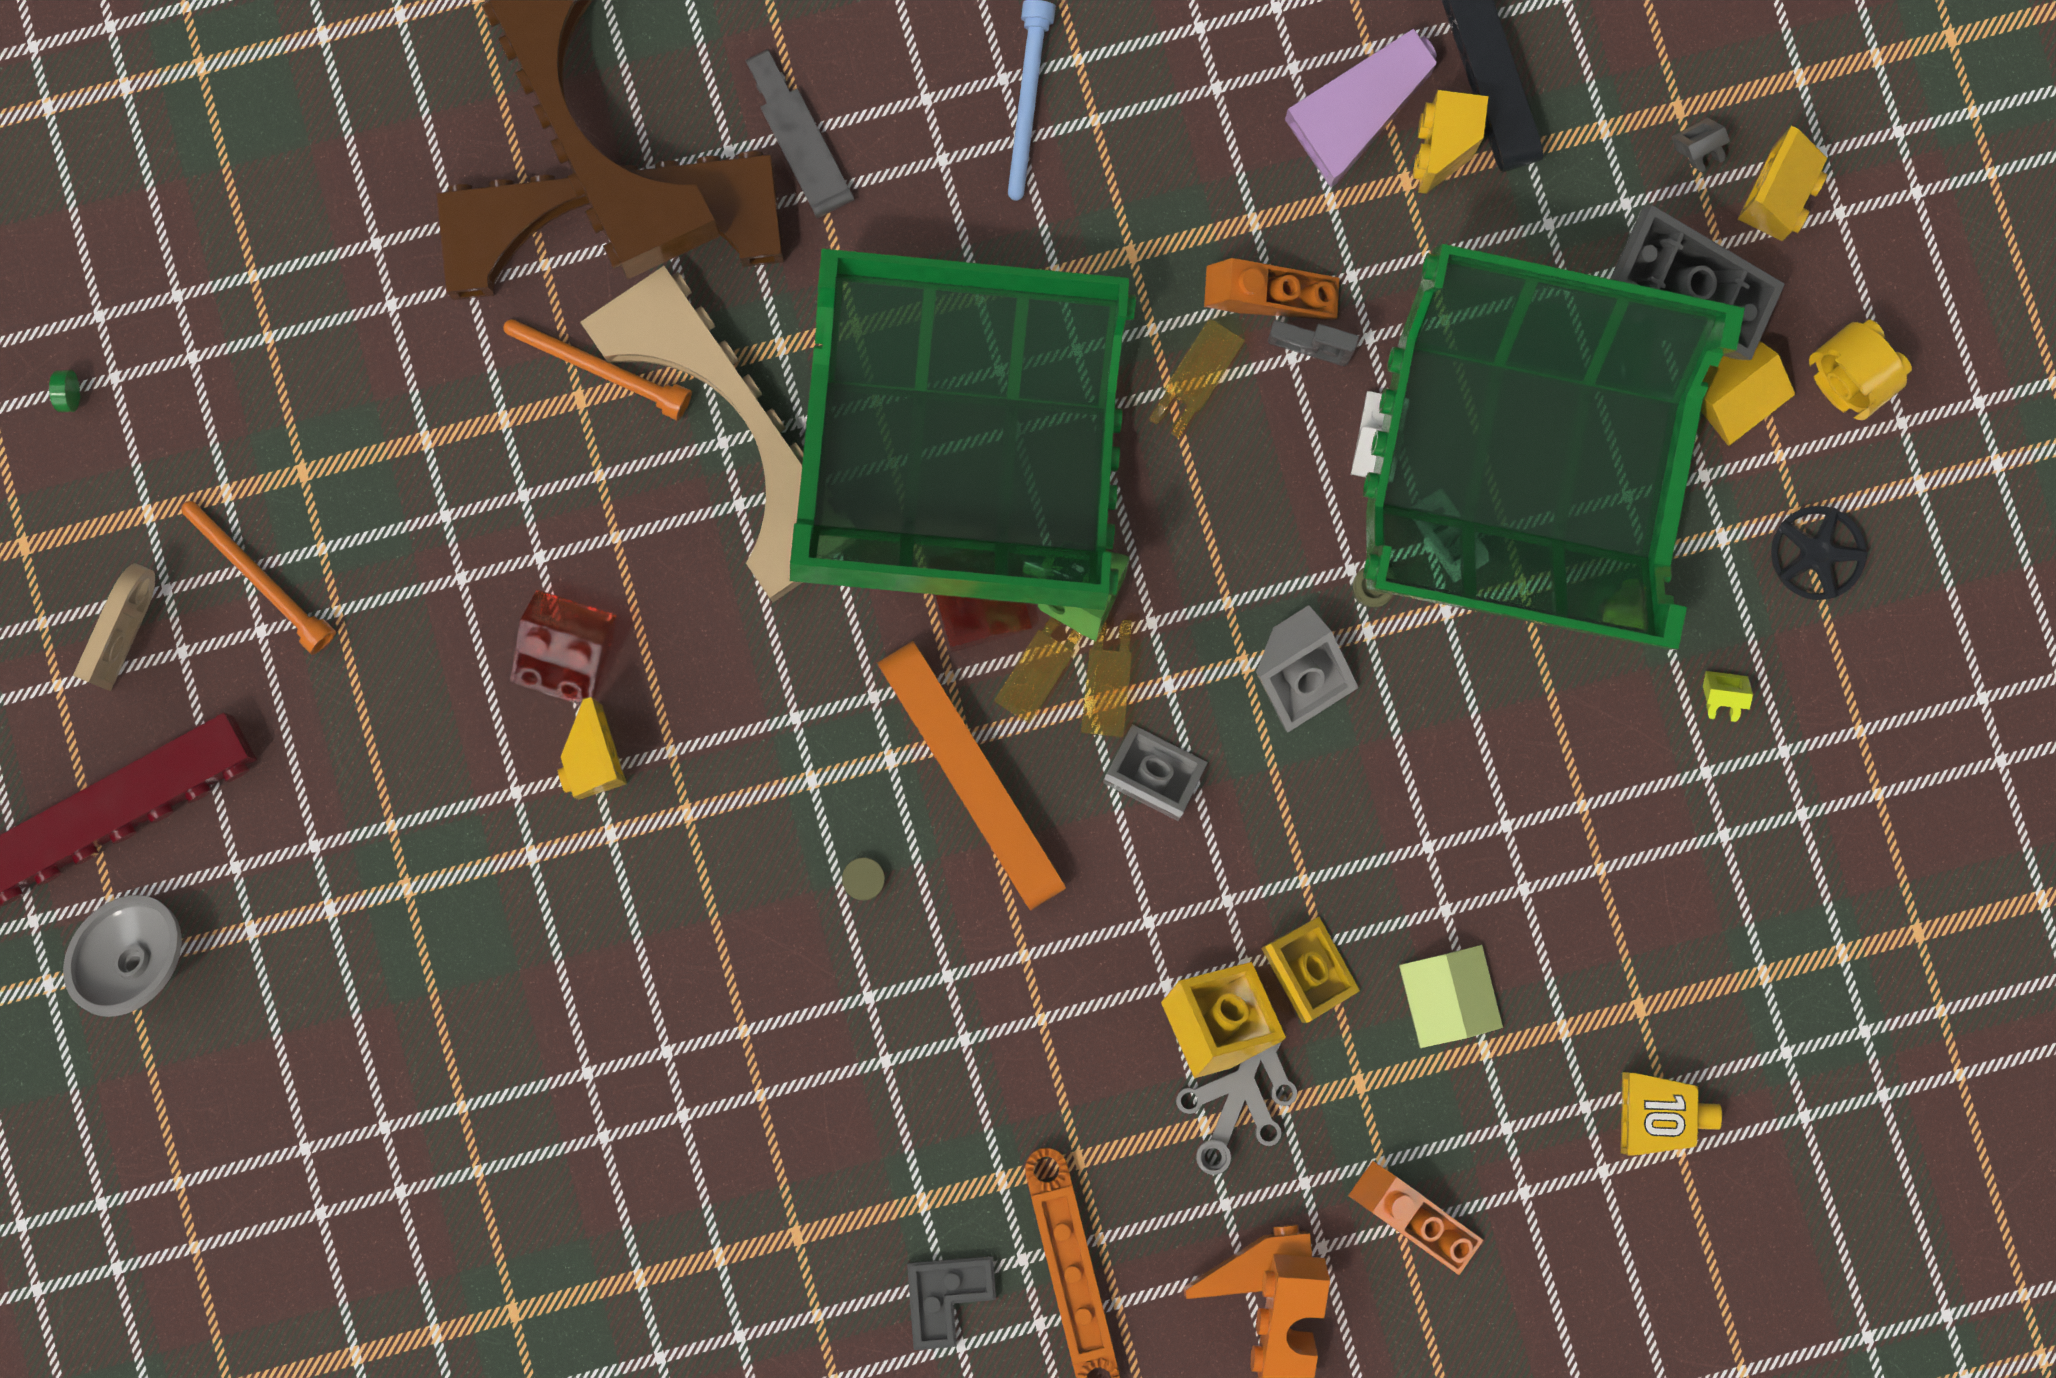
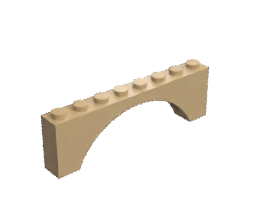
[581,266,856,603]

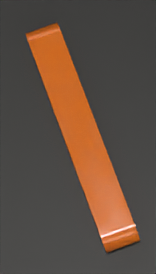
[877,641,1066,911]

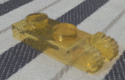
[1149,318,1245,438]
[994,617,1083,725]
[1081,619,1132,738]

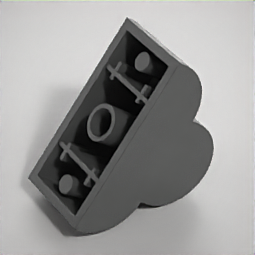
[1610,205,1785,360]

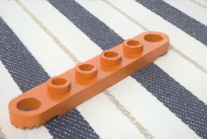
[1025,1147,1120,1378]

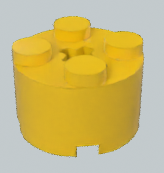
[1809,319,1912,420]

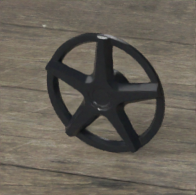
[1771,506,1867,600]

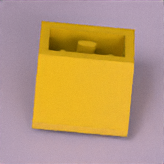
[1413,90,1489,194]

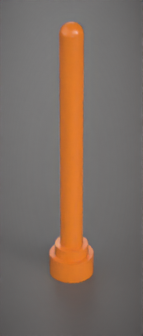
[503,319,692,421]
[181,501,336,655]

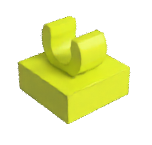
[1703,671,1753,722]

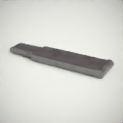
[745,49,854,219]

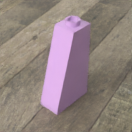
[1285,28,1437,188]

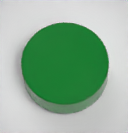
[49,370,80,412]

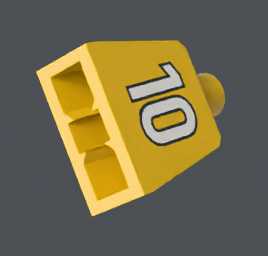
[1621,1072,1722,1156]

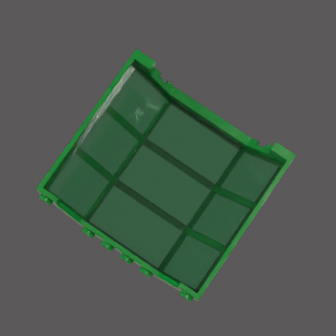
[1363,244,1745,650]
[789,248,1136,610]

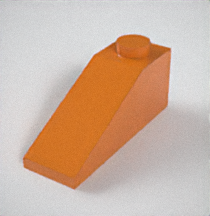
[1184,1224,1312,1299]

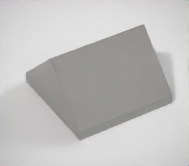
[1103,724,1208,821]

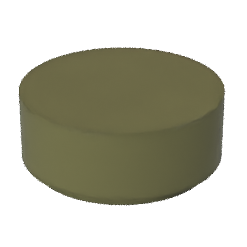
[1352,568,1395,608]
[842,858,885,901]

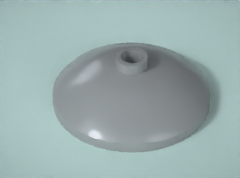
[63,895,182,1017]

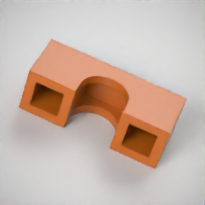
[1250,1254,1330,1378]

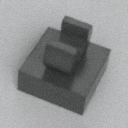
[1671,118,1730,172]

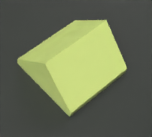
[1399,945,1503,1048]

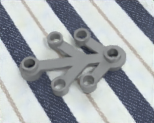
[1176,1042,1297,1175]

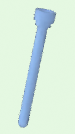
[1008,0,1056,201]

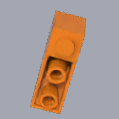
[1204,258,1340,320]
[1348,1161,1484,1275]

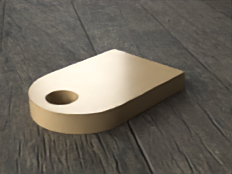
[73,563,155,691]

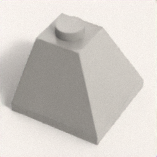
[1256,605,1358,732]

